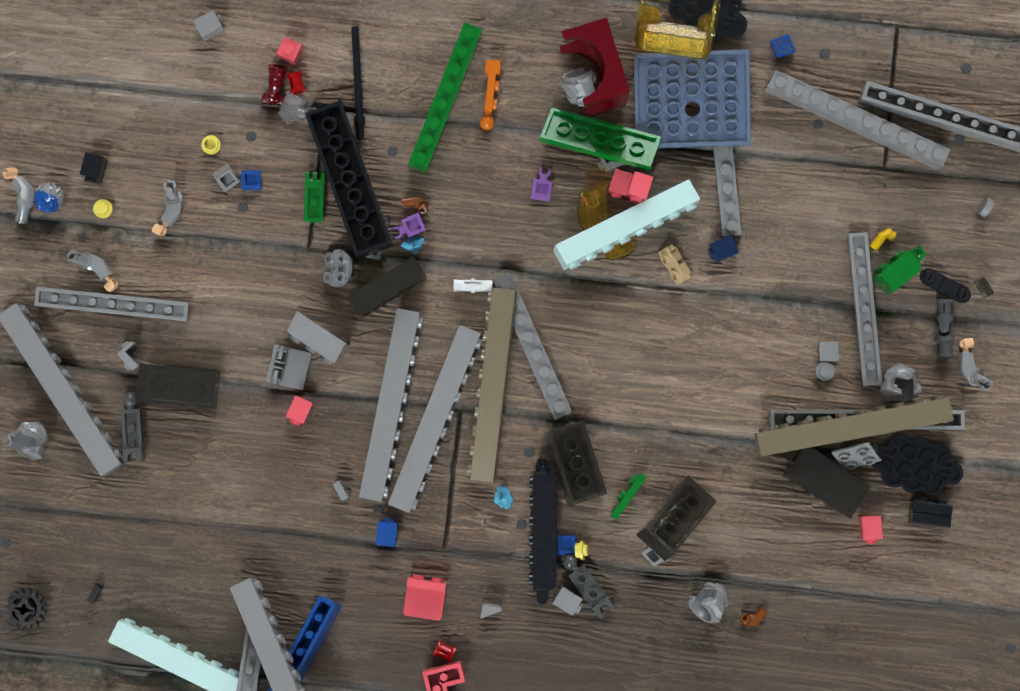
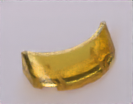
[577,179,637,261]

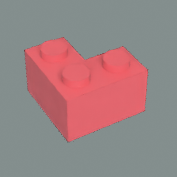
[607,168,653,205]
[422,660,466,691]

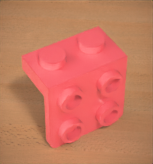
[403,574,447,621]

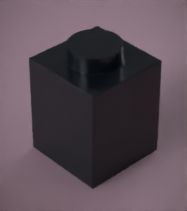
[80,152,108,183]

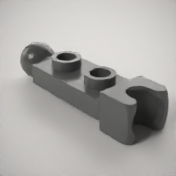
[121,392,145,463]
[562,555,615,619]

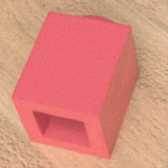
[276,37,304,66]
[286,395,315,426]
[858,515,883,544]

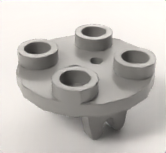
[323,249,353,288]

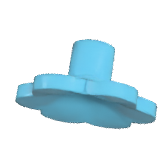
[401,236,425,254]
[494,486,513,509]

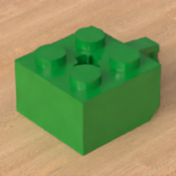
[872,245,927,295]

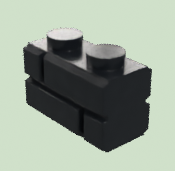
[908,497,953,528]

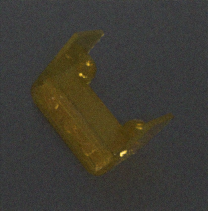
[635,0,721,59]

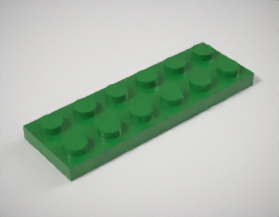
[540,107,661,171]

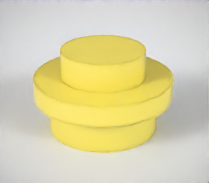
[201,135,221,155]
[93,199,113,219]
[575,541,589,560]

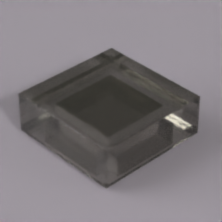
[973,277,994,298]

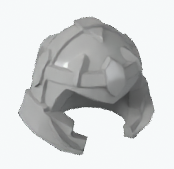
[558,68,597,107]
[880,363,922,402]
[7,421,48,461]
[688,582,729,623]

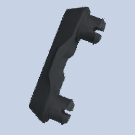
[920,268,971,303]

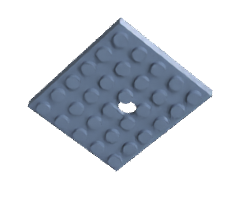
[634,49,751,149]

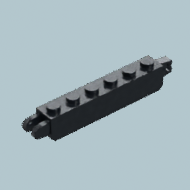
[529,458,557,605]

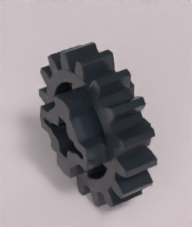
[4,588,48,630]

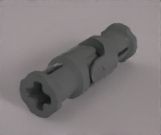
[936,299,955,357]

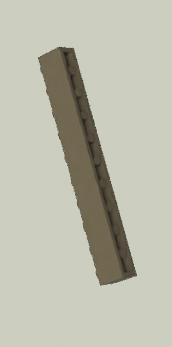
[468,287,517,482]
[754,395,954,456]

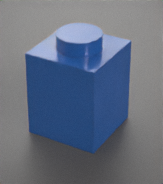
[376,518,398,547]

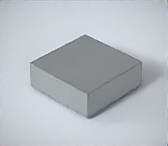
[818,342,839,362]
[333,480,350,501]

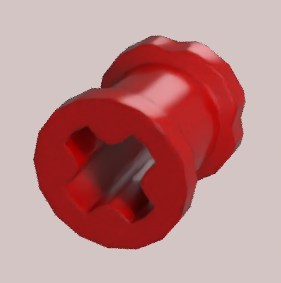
[286,71,307,95]
[432,639,457,663]

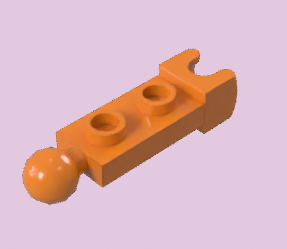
[480,59,501,130]

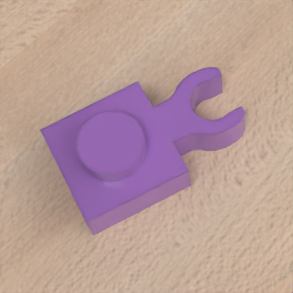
[530,167,553,202]
[391,213,426,240]

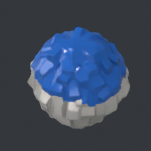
[34,183,65,213]

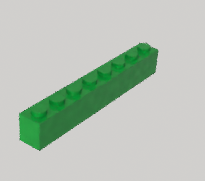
[408,22,482,174]

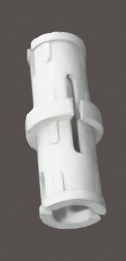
[454,278,492,293]

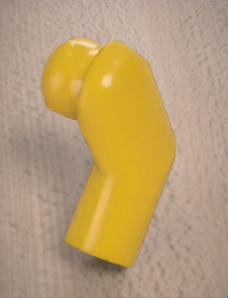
[870,228,897,251]

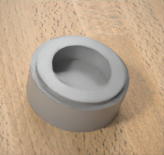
[977,197,994,217]

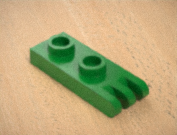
[304,171,325,223]
[611,473,647,519]

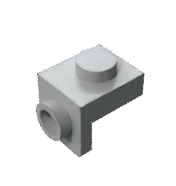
[117,341,142,372]

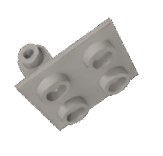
[266,345,312,390]
[831,442,881,470]

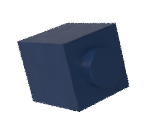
[707,235,739,263]

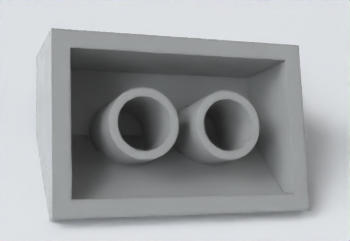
[287,311,349,365]

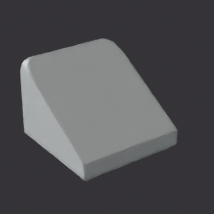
[212,163,240,192]
[480,602,502,619]

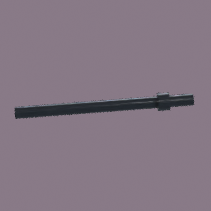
[351,26,366,140]

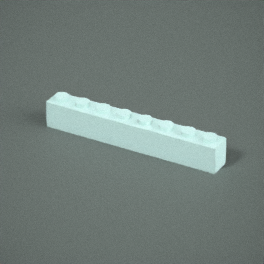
[553,179,700,270]
[108,618,260,691]

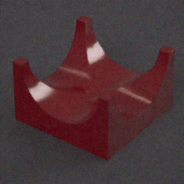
[559,17,630,117]

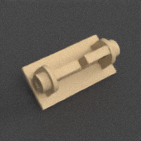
[658,244,691,286]

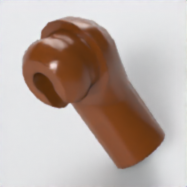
[401,196,429,214]
[740,607,768,627]

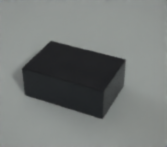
[86,585,103,604]

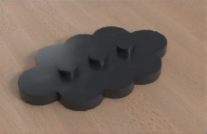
[669,0,747,42]
[871,434,963,496]

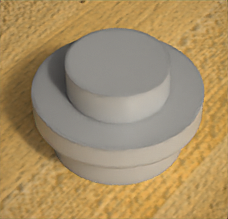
[815,362,835,381]

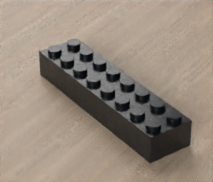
[305,100,394,259]

